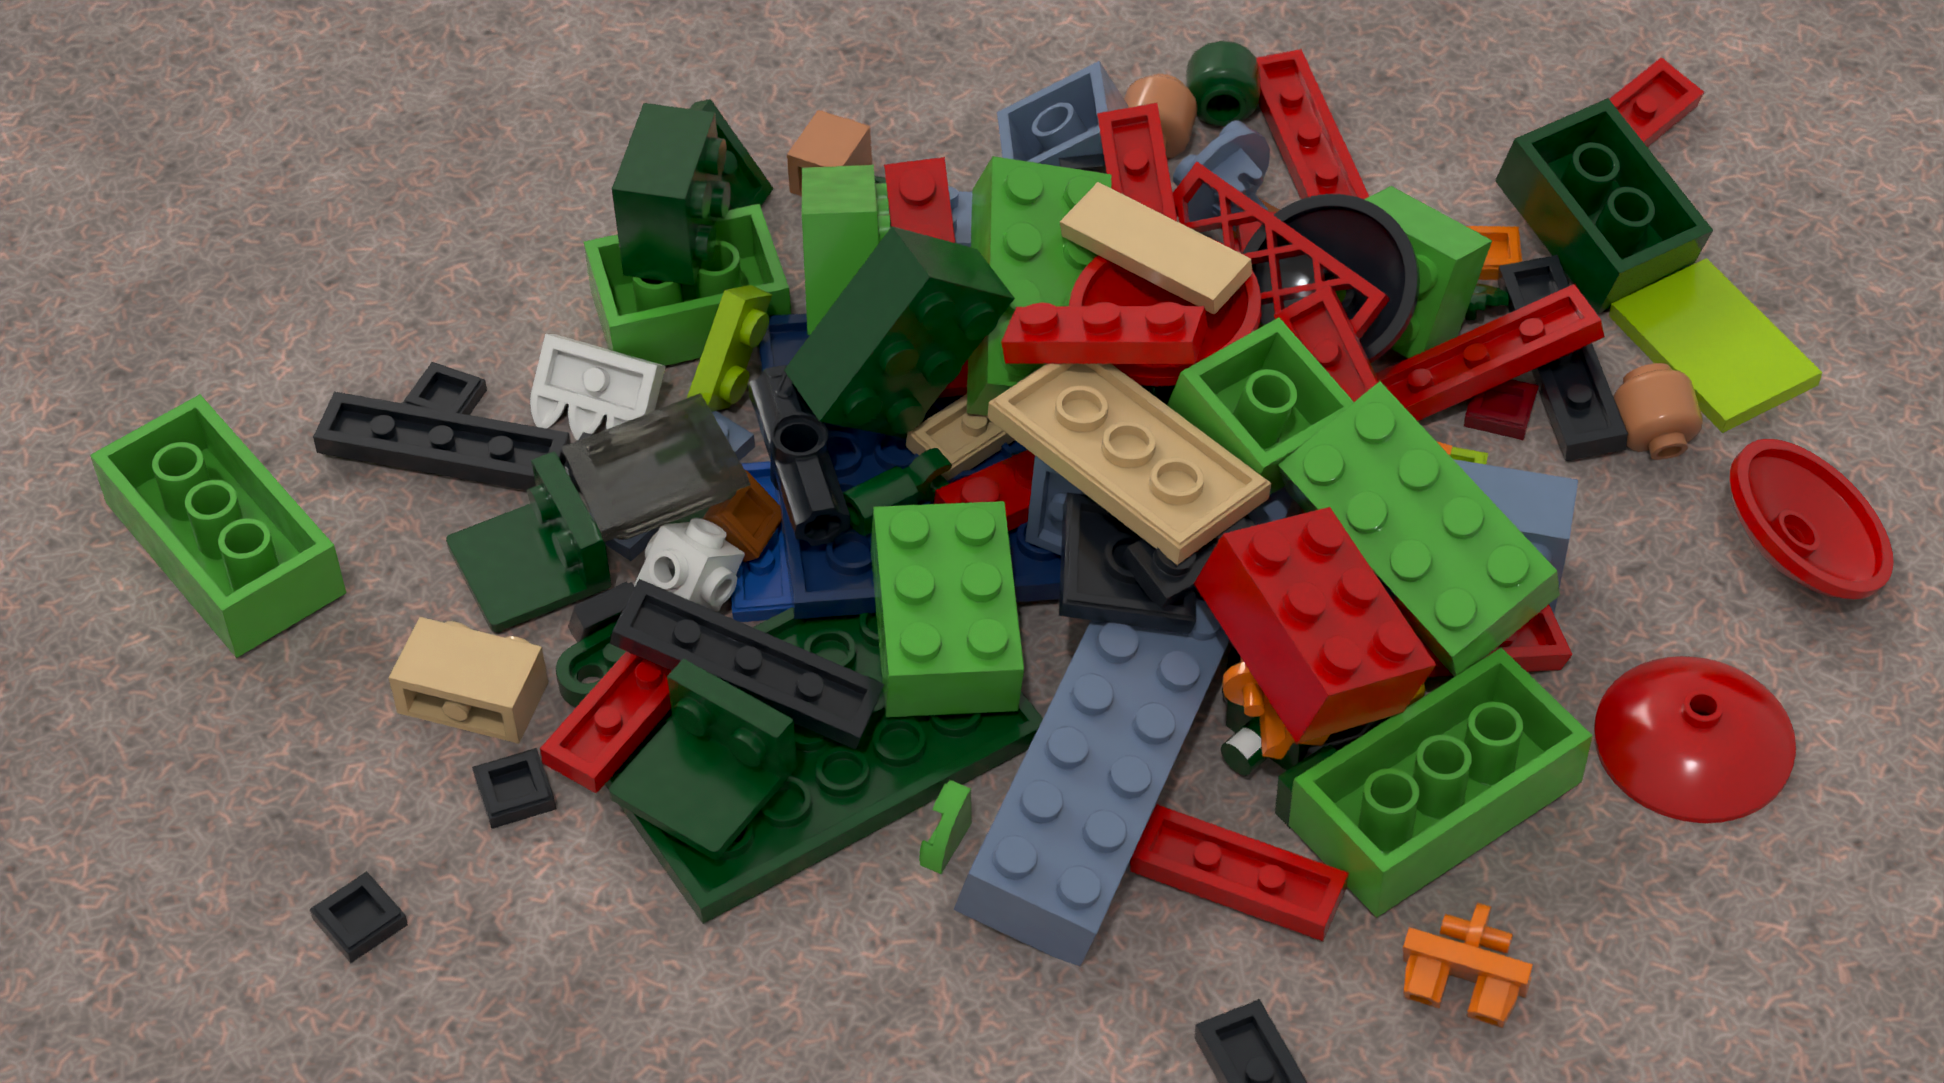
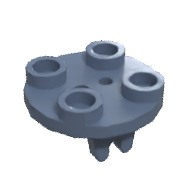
[1173,120,1270,233]

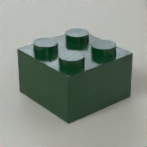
[612,103,731,285]

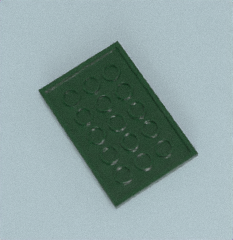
[605,607,1043,924]

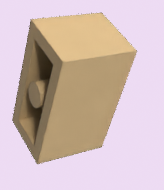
[389,617,549,744]

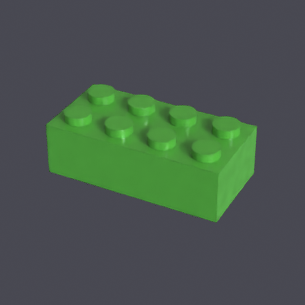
[967,156,1111,416]
[1278,381,1560,677]
[90,394,346,658]
[1289,648,1593,918]

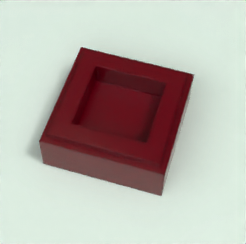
[1463,379,1539,441]

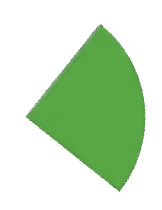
[919,780,972,874]

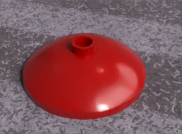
[1069,238,1261,386]
[1730,439,1894,599]
[1594,656,1796,823]

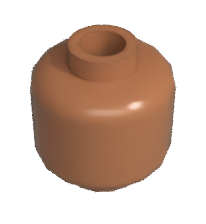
[1124,74,1197,159]
[1614,363,1703,460]

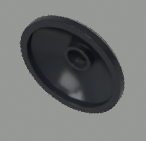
[1243,194,1420,363]

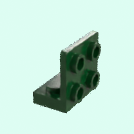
[446,451,612,632]
[609,658,797,859]

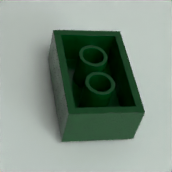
[1495,98,1713,314]
[784,226,1015,439]

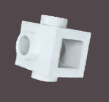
[634,518,745,613]

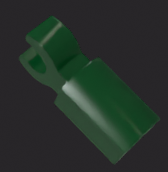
[843,448,952,536]

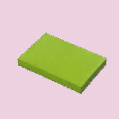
[1609,258,1822,433]

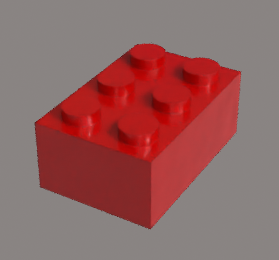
[1194,507,1436,744]

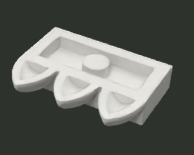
[530,334,666,445]

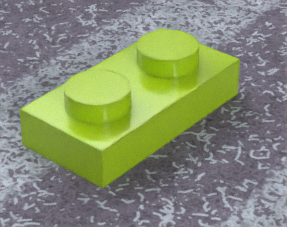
[685,285,772,413]

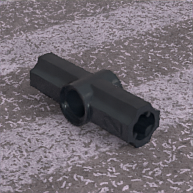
[749,365,850,546]

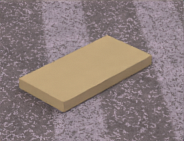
[987,364,1271,565]

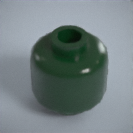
[1186,41,1260,126]

